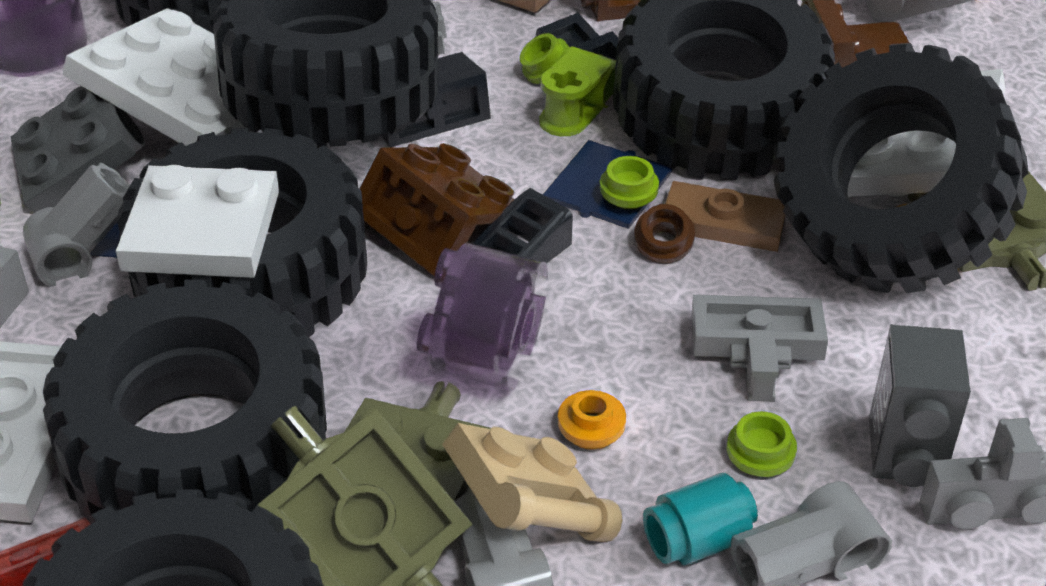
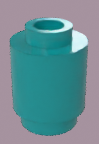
[643,472,758,565]

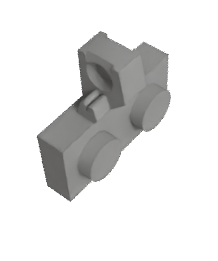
[691,294,828,402]
[919,418,1046,529]

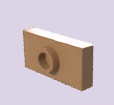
[665,181,786,252]

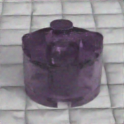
[0,0,88,77]
[416,243,548,391]

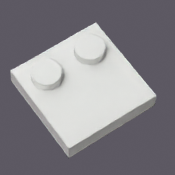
[116,165,279,278]

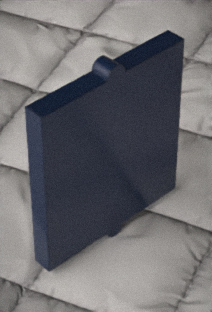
[543,140,673,229]

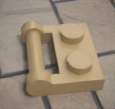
[442,423,622,542]

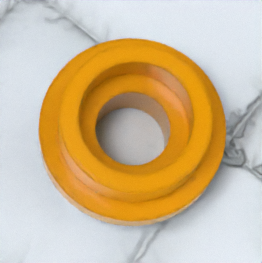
[558,390,626,449]

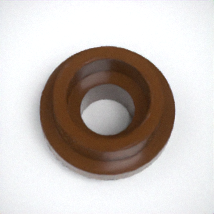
[634,204,695,264]

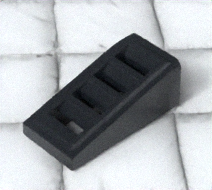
[446,188,573,306]

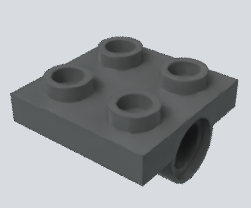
[10,86,145,213]

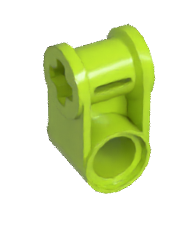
[539,46,616,137]

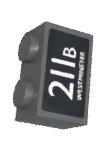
[869,324,971,487]

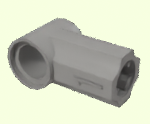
[23,162,130,287]
[730,481,892,586]
[454,487,554,586]

